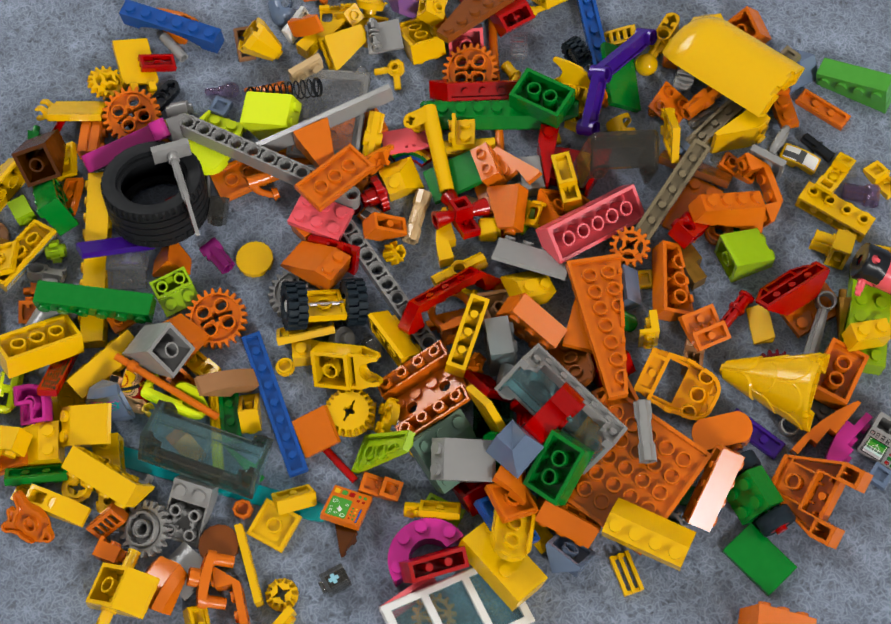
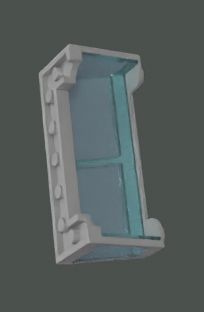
[494,343,628,475]

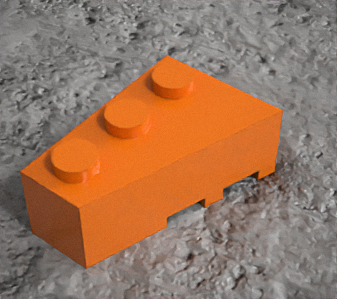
[738,601,817,624]

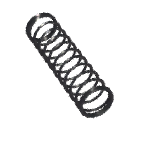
[246,77,323,99]

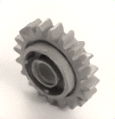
[119,500,173,558]

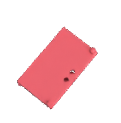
[382,128,429,155]

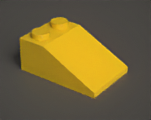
[400,18,446,65]
[710,110,771,154]
[59,403,112,448]
[22,420,65,467]

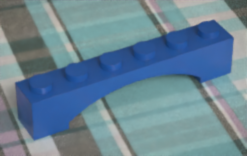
[119,0,224,53]

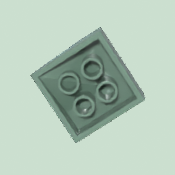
[410,408,477,494]

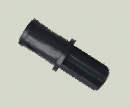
[800,133,835,163]

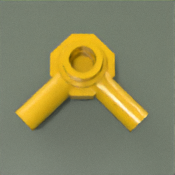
[374,59,405,90]

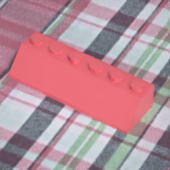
[535,184,645,264]

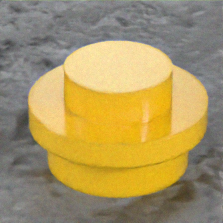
[275,358,295,377]

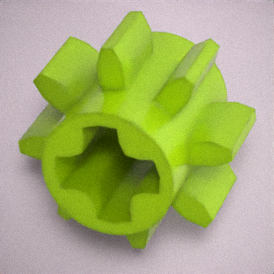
[45,239,67,264]

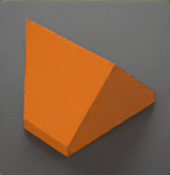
[152,243,192,277]

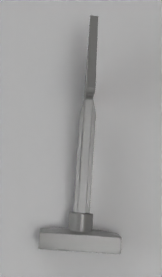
[150,138,200,236]

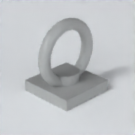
[749,125,790,181]

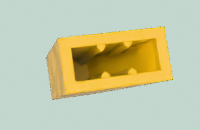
[318,24,367,71]

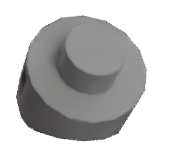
[328,326,355,345]

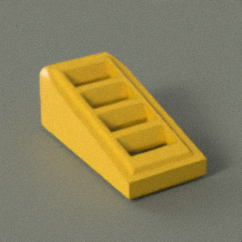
[604,24,636,46]

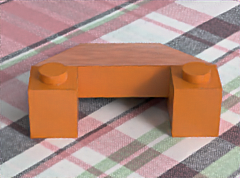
[771,454,874,549]

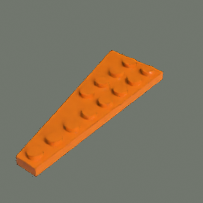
[565,253,629,401]

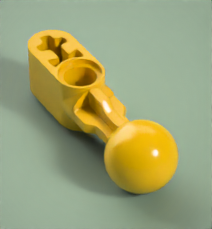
[635,12,680,76]

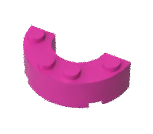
[388,518,464,587]

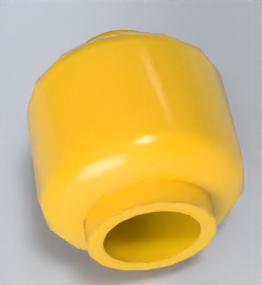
[478,217,501,242]

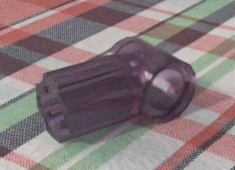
[841,183,881,208]

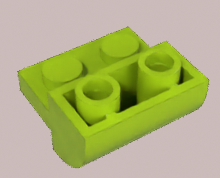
[149,266,199,318]

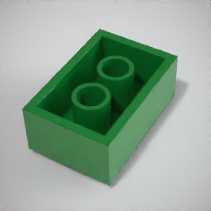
[509,67,575,129]
[522,429,595,506]

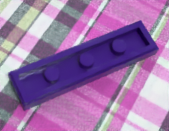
[76,237,155,259]

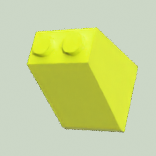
[240,91,302,140]

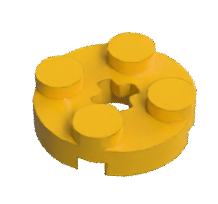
[374,397,400,433]

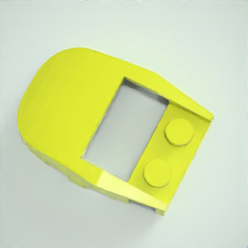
[188,110,247,175]

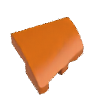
[491,465,526,505]

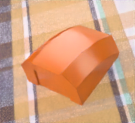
[144,556,187,616]

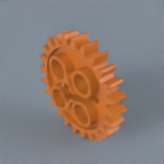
[442,43,500,82]
[101,86,162,139]
[185,288,248,350]

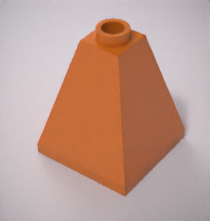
[293,117,334,168]

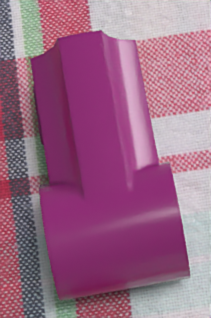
[199,237,235,274]

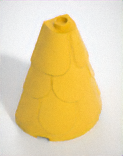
[719,352,831,432]

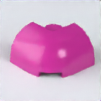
[13,384,54,426]

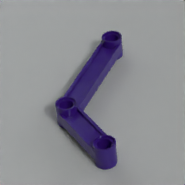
[576,28,657,137]

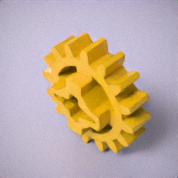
[87,66,127,101]

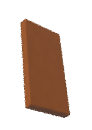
[657,149,734,188]

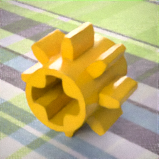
[383,241,406,266]

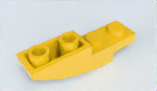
[10,484,92,528]

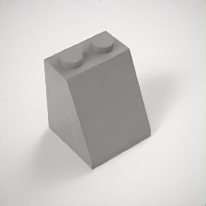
[122,322,196,378]
[430,437,496,483]

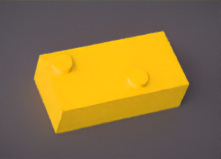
[458,522,548,612]

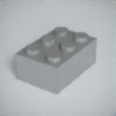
[484,316,518,377]

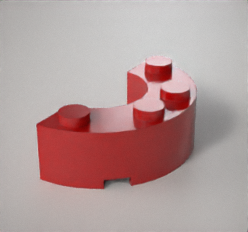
[522,382,585,445]

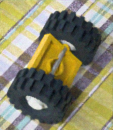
[280,278,369,331]

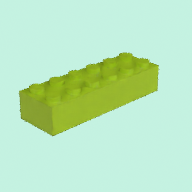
[843,262,891,375]

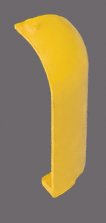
[662,17,805,117]

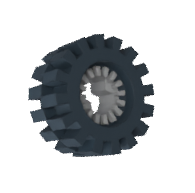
[561,36,592,68]

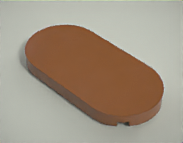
[548,335,596,387]

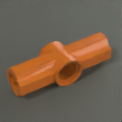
[680,86,723,121]

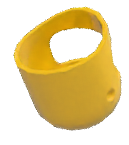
[606,113,636,146]

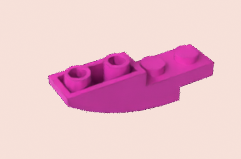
[824,412,873,462]

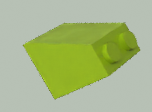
[714,228,775,283]

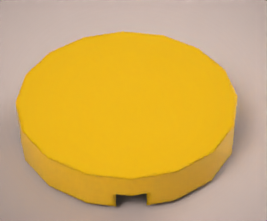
[236,241,274,278]

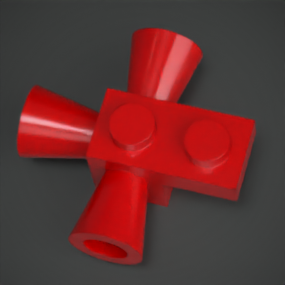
[431,190,490,240]

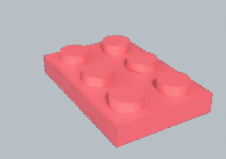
[287,195,354,241]

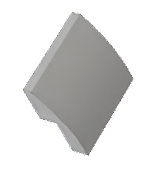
[167,541,203,601]

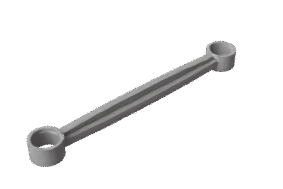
[777,291,837,437]

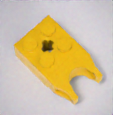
[310,341,383,391]

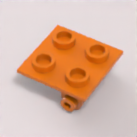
[648,81,689,123]

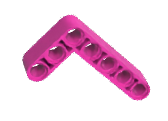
[81,117,171,173]

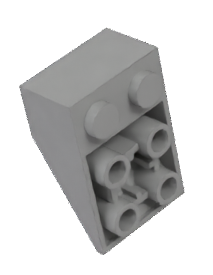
[166,474,220,547]

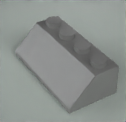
[491,235,574,281]

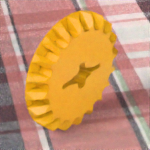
[326,389,375,437]

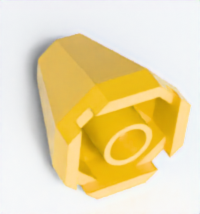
[238,17,283,61]

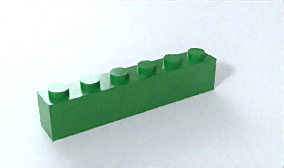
[32,280,157,324]

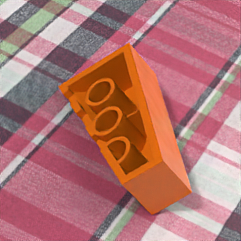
[688,191,766,233]
[652,240,694,322]

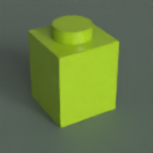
[7,194,37,227]

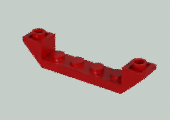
[429,77,520,102]
[398,266,501,335]

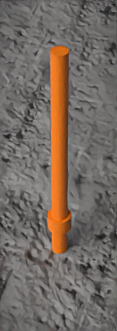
[114,353,220,421]

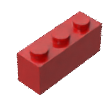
[399,546,470,584]

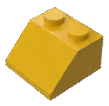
[500,271,556,305]

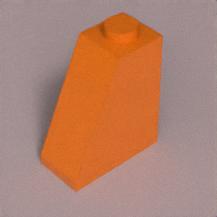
[487,183,529,235]

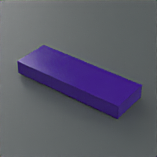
[735,408,786,461]

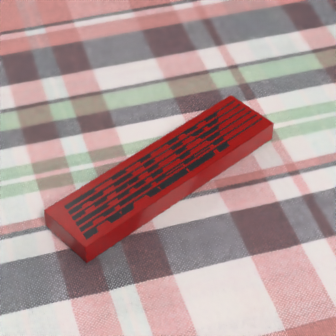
[37,354,79,397]

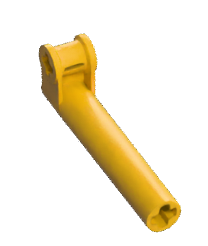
[403,104,454,194]

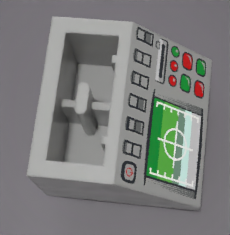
[856,412,891,470]

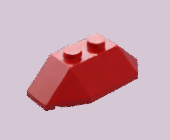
[755,261,830,316]

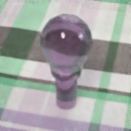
[205,82,239,98]

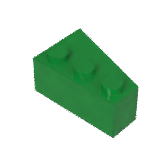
[32,178,79,236]

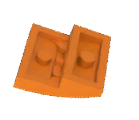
[678,303,732,352]

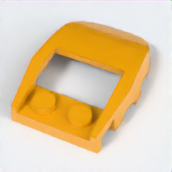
[633,347,721,420]

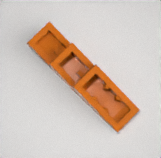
[789,401,861,456]

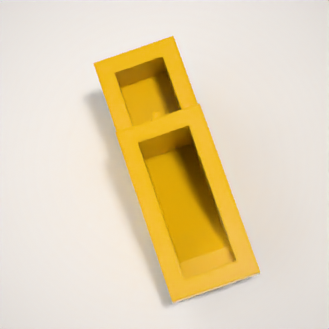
[296,18,347,59]
[551,151,583,212]
[436,207,456,268]

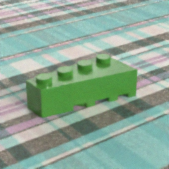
[816,58,891,113]

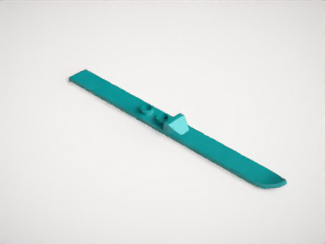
[124,447,326,522]

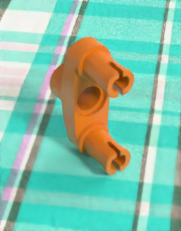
[186,549,235,610]

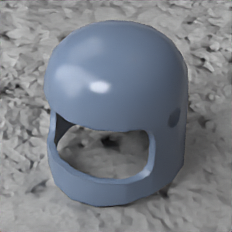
[268,0,295,27]

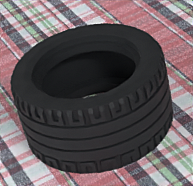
[101,141,210,248]

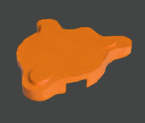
[1,490,55,544]

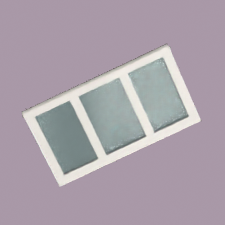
[379,567,535,624]

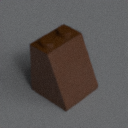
[11,129,66,188]

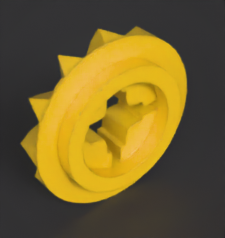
[61,476,94,503]
[265,578,299,612]

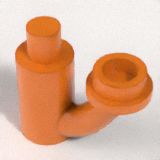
[246,172,280,201]

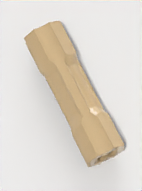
[402,189,432,245]

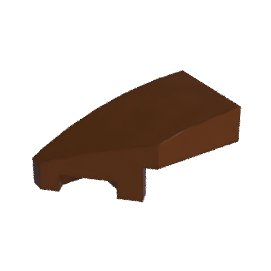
[335,524,358,558]

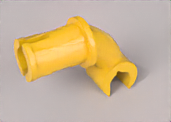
[501,61,521,80]

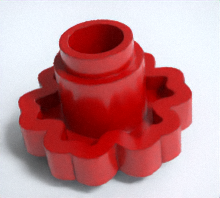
[360,175,390,212]

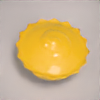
[356,0,388,15]

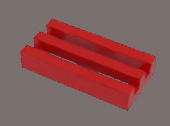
[138,54,177,72]

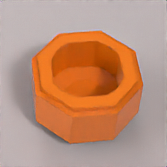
[232,498,254,520]

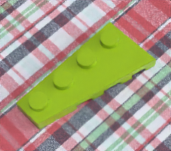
[351,430,416,474]

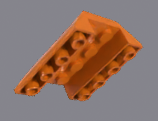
[377,340,471,436]

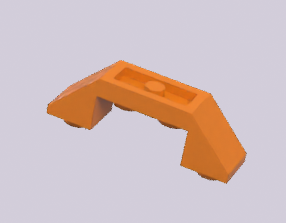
[736,152,783,228]
[210,567,251,624]

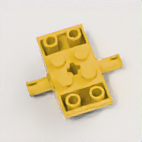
[85,548,160,624]

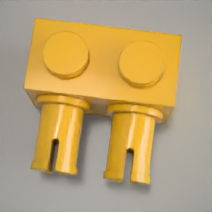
[809,229,857,270]

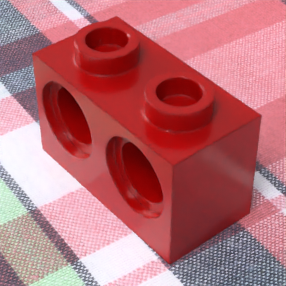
[668,211,710,249]

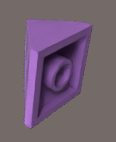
[388,0,419,19]

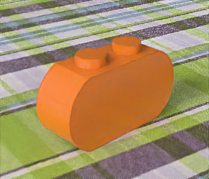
[692,411,753,454]

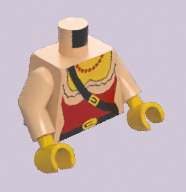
[109,369,156,418]

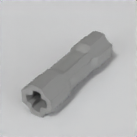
[633,399,657,464]

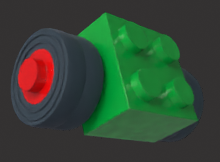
[726,449,796,537]

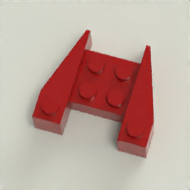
[537,124,613,198]

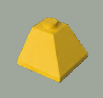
[378,156,424,202]

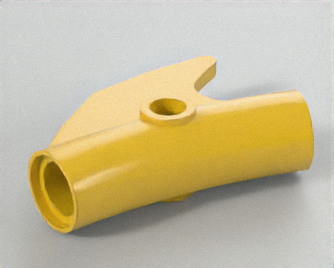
[553,56,590,102]

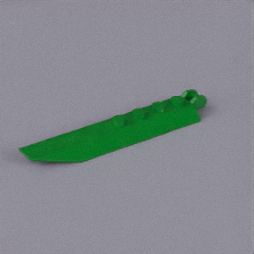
[420,99,579,130]

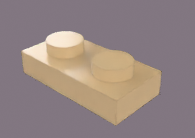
[288,53,324,84]

